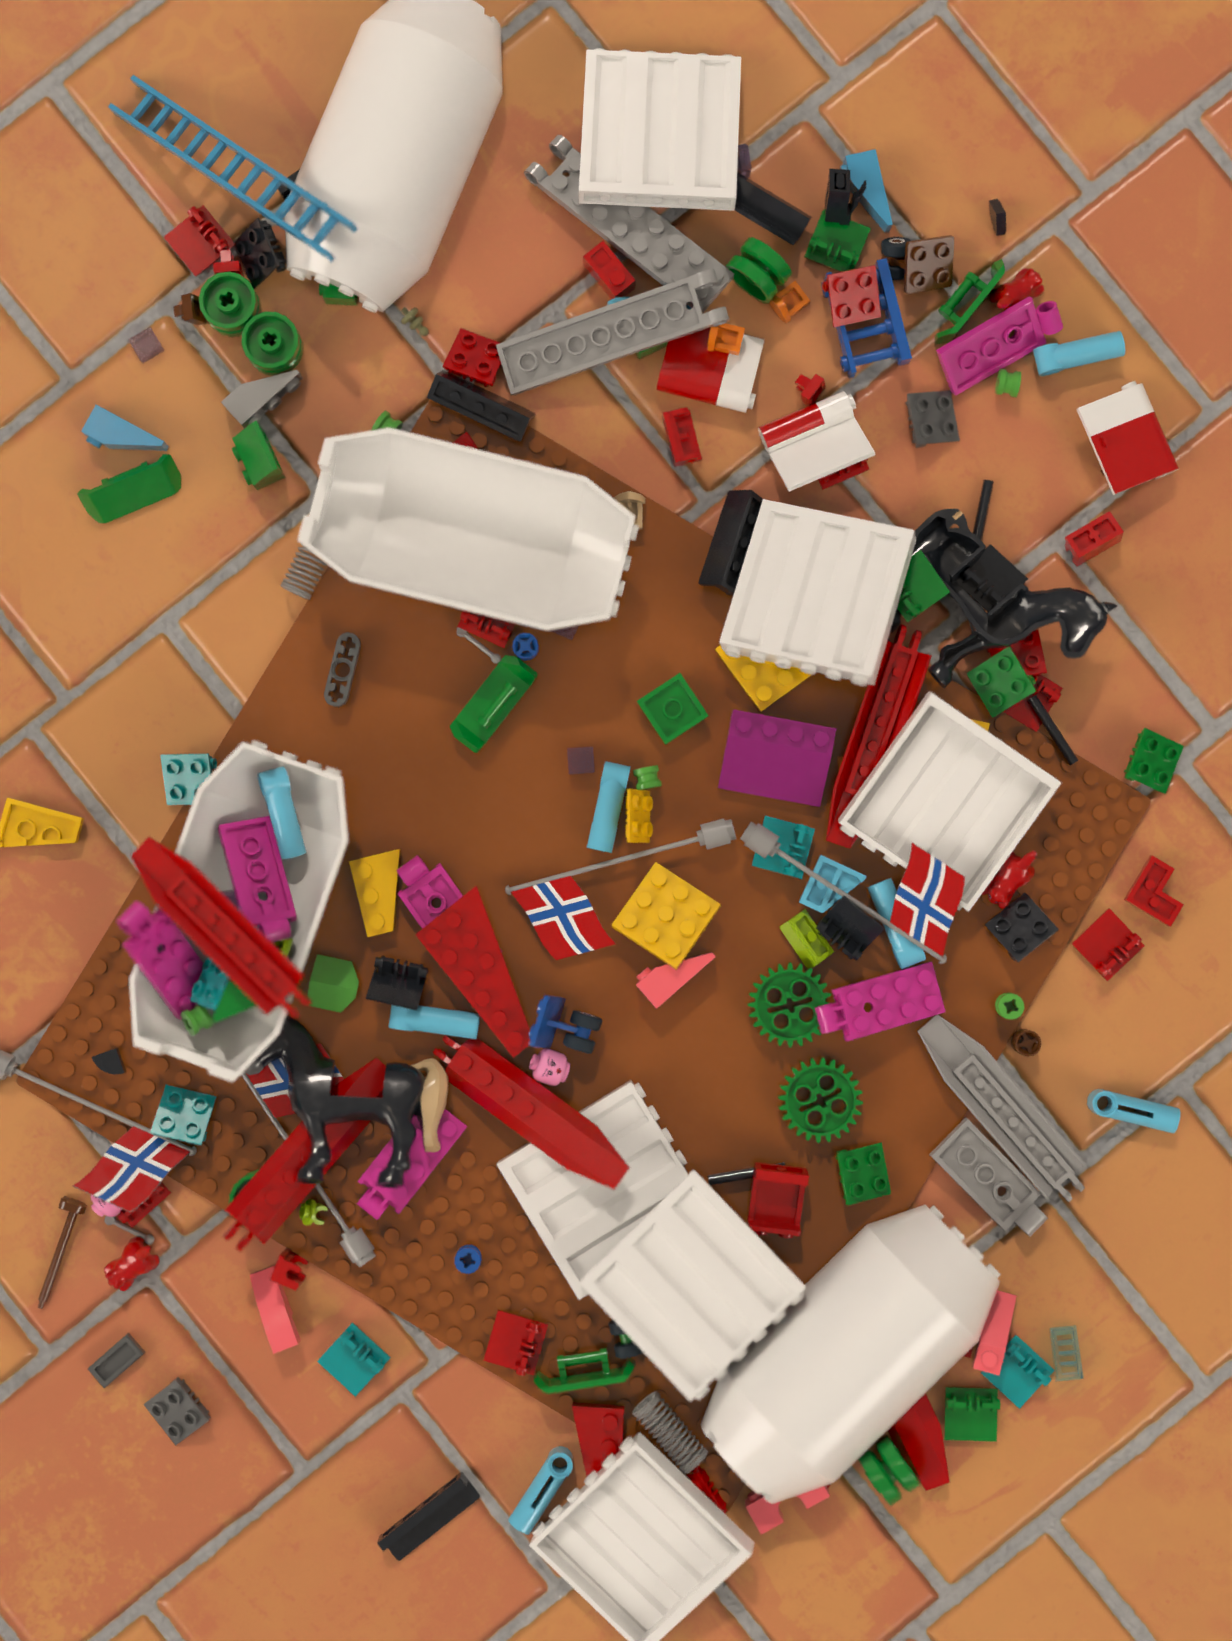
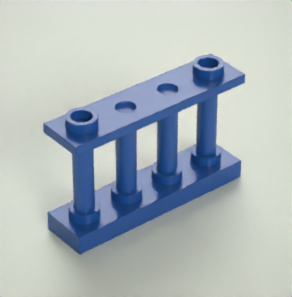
[821,258,912,379]

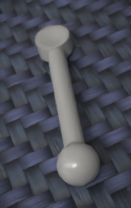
[456,628,501,664]
[105,1216,155,1245]

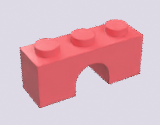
[745,1486,830,1535]

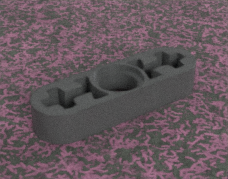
[324,632,361,707]

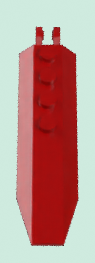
[826,624,932,849]
[131,837,312,1018]
[433,1035,630,1190]
[223,1057,386,1252]
[887,1393,950,1491]

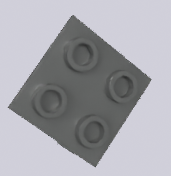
[905,390,960,448]
[143,1377,211,1445]

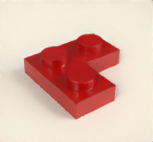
[1124,855,1184,927]

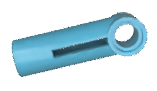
[1033,331,1125,376]
[587,761,631,853]
[257,766,306,859]
[867,878,926,970]
[388,1005,480,1039]
[1087,1089,1180,1134]
[508,1446,573,1535]

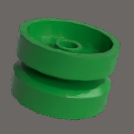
[726,237,792,303]
[199,272,262,337]
[242,312,303,376]
[858,1436,921,1506]

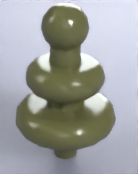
[401,307,429,336]

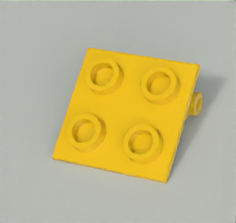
[625,789,653,843]

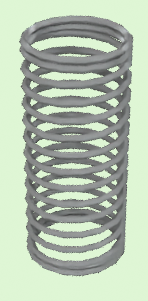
[280,544,327,600]
[632,1391,708,1474]

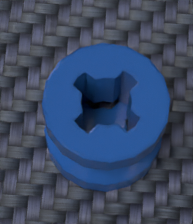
[512,633,539,661]
[454,1244,482,1274]

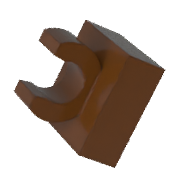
[173,293,206,326]

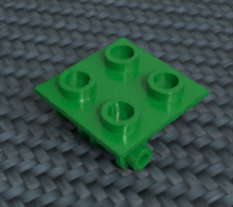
[804,209,871,272]
[897,549,950,623]
[966,646,1036,718]
[1124,728,1184,794]
[836,1142,891,1206]
[944,1387,1000,1442]

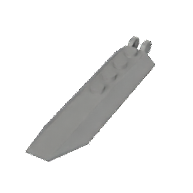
[918,1015,1086,1203]

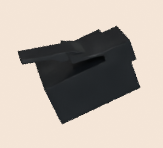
[825,169,866,225]

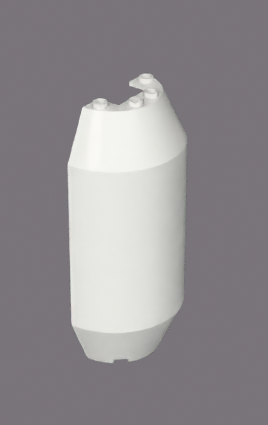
[285,0,503,313]
[298,428,639,631]
[129,740,349,1082]
[701,1205,1001,1504]

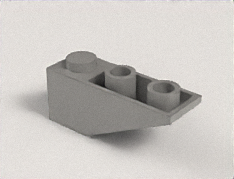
[221,370,303,428]

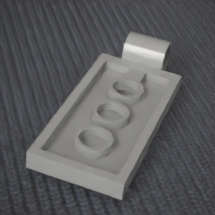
[929,1117,1048,1237]

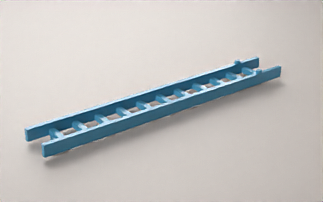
[108,75,358,262]

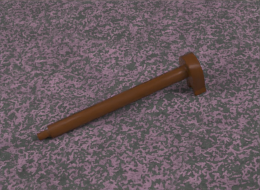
[38,1196,87,1309]

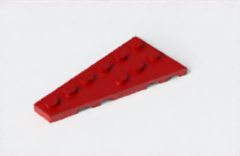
[415,885,531,1058]

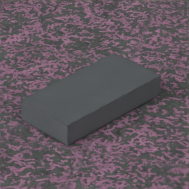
[88,1333,145,1388]

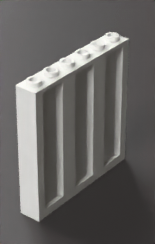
[579,48,741,211]
[719,499,916,686]
[838,691,1061,911]
[497,1080,689,1300]
[579,1169,806,1402]
[529,1432,754,1641]

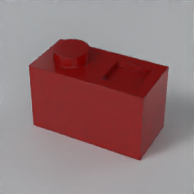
[583,241,636,299]

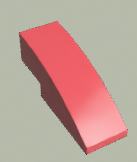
[250,1265,301,1354]

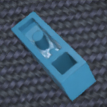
[840,149,893,233]
[81,405,169,451]

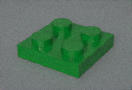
[637,673,709,745]

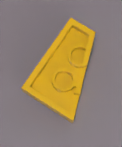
[0,797,84,847]
[349,849,401,937]

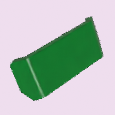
[935,259,1005,344]
[77,454,181,523]
[449,655,538,753]
[533,1348,635,1394]

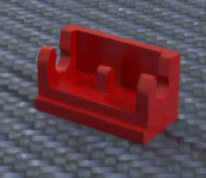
[662,407,702,467]
[1065,511,1124,567]
[270,1248,309,1291]

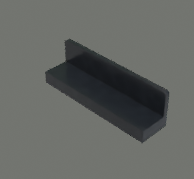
[735,172,812,245]
[427,370,536,442]
[698,490,763,596]
[377,1471,480,1561]

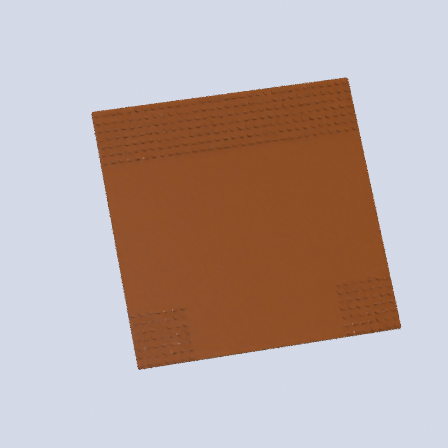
[16,399,1151,1513]

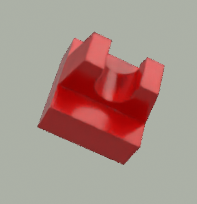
[213,249,244,277]
[795,374,826,406]

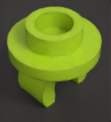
[299,1199,328,1226]

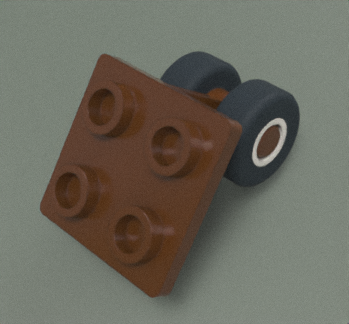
[881,235,955,294]

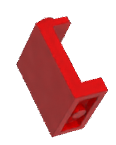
[747,1162,809,1238]

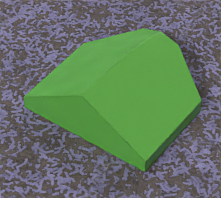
[308,954,359,1013]

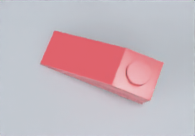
[636,952,716,1009]
[972,1290,1017,1375]

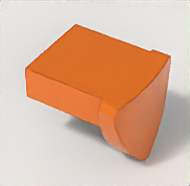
[770,281,810,324]
[707,323,745,356]

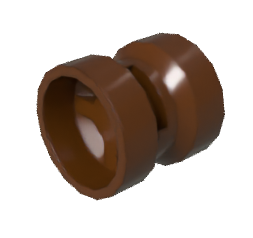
[1011,1029,1042,1056]

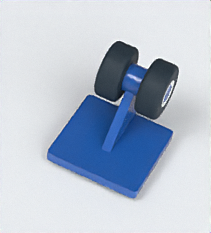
[529,995,602,1054]

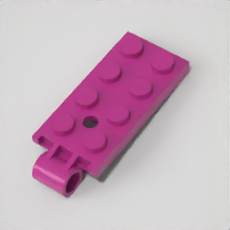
[936,296,1063,396]
[217,816,297,942]
[396,855,503,952]
[117,901,203,1020]
[815,962,946,1041]
[357,1109,467,1220]

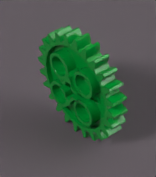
[747,962,831,1048]
[777,1057,863,1143]

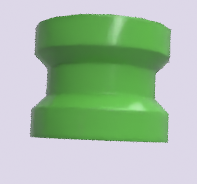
[995,369,1022,397]
[371,411,403,431]
[633,765,662,790]
[995,992,1024,1020]
[181,1004,213,1036]

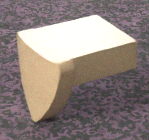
[614,491,645,530]

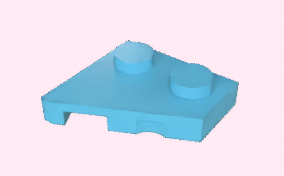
[799,855,866,913]

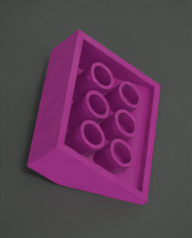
[718,709,836,807]

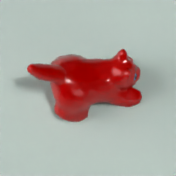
[989,268,1044,310]
[982,851,1037,909]
[104,1236,160,1291]

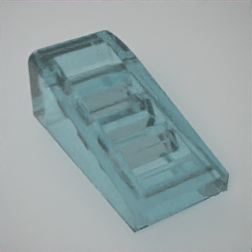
[1049,1325,1084,1382]

